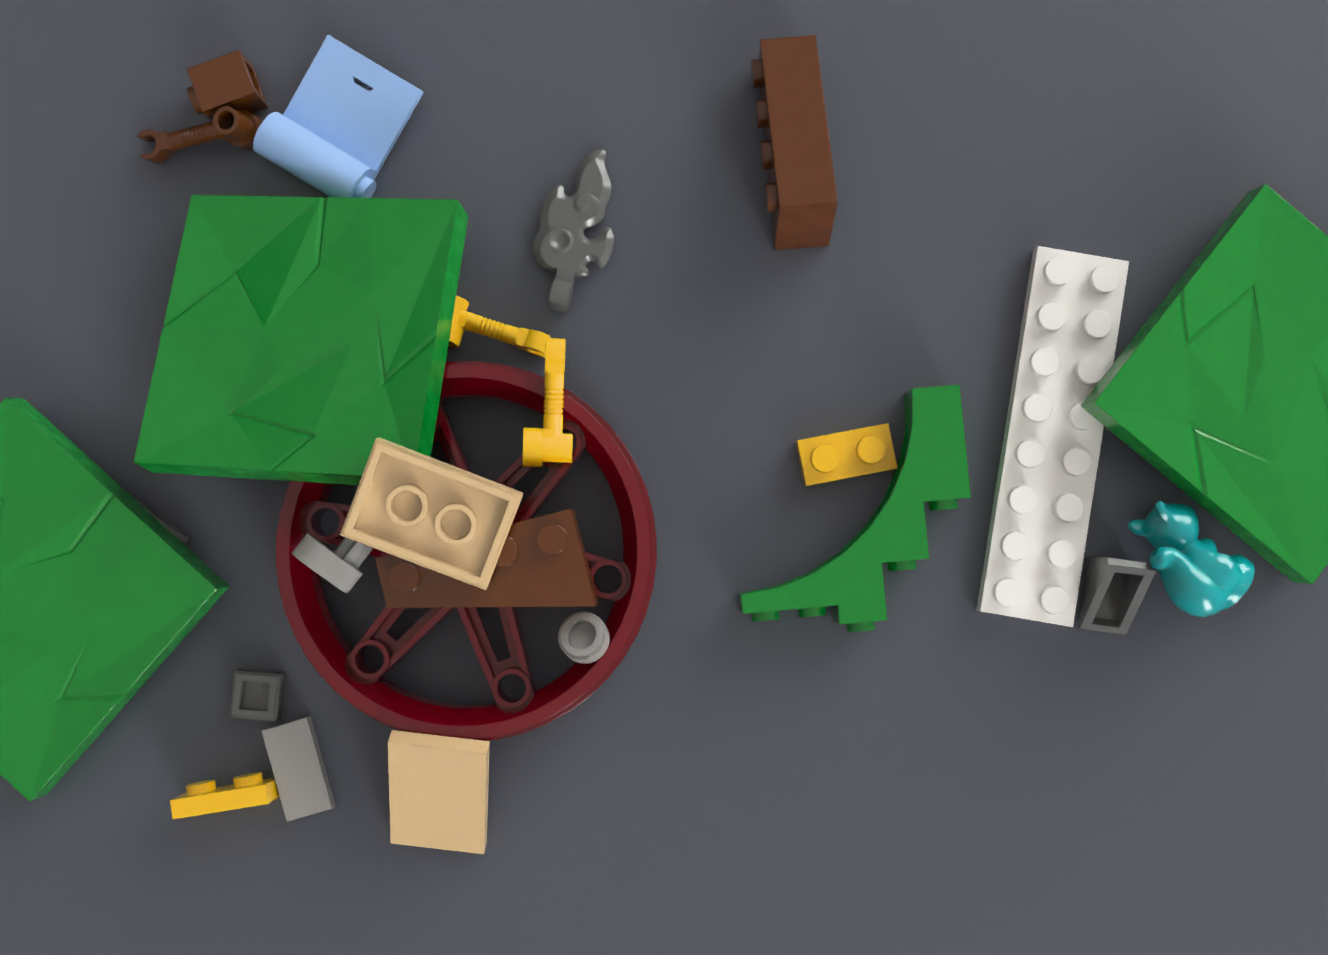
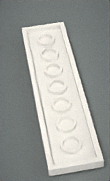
[976,246,1129,627]

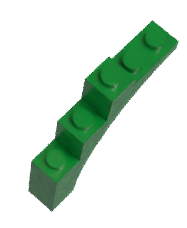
[738,384,971,632]

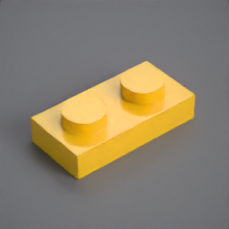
[796,423,898,487]
[170,772,280,819]

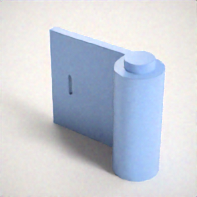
[253,35,424,198]

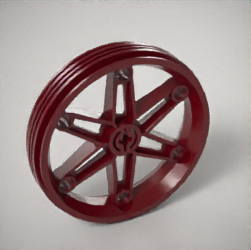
[276,361,657,741]

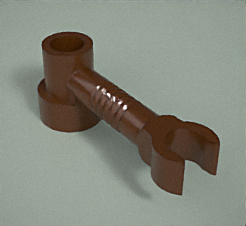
[137,106,263,163]

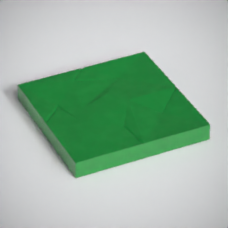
[1081,184,1328,584]
[134,195,469,485]
[0,397,230,802]

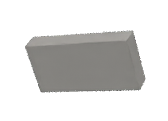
[261,715,336,822]

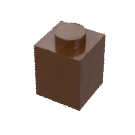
[187,49,268,121]

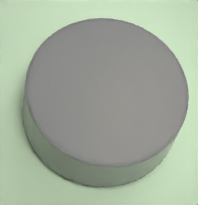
[558,611,610,664]

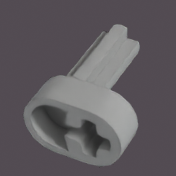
[291,533,373,594]

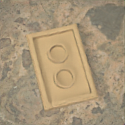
[340,437,524,590]
[388,730,490,854]

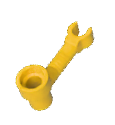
[448,295,550,358]
[523,338,573,467]

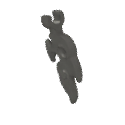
[532,149,614,313]

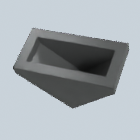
[1079,557,1157,635]

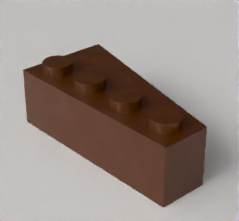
[751,35,838,250]
[375,509,598,608]

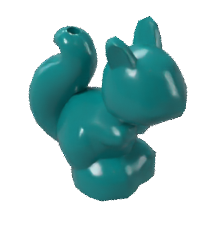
[1127,501,1255,617]

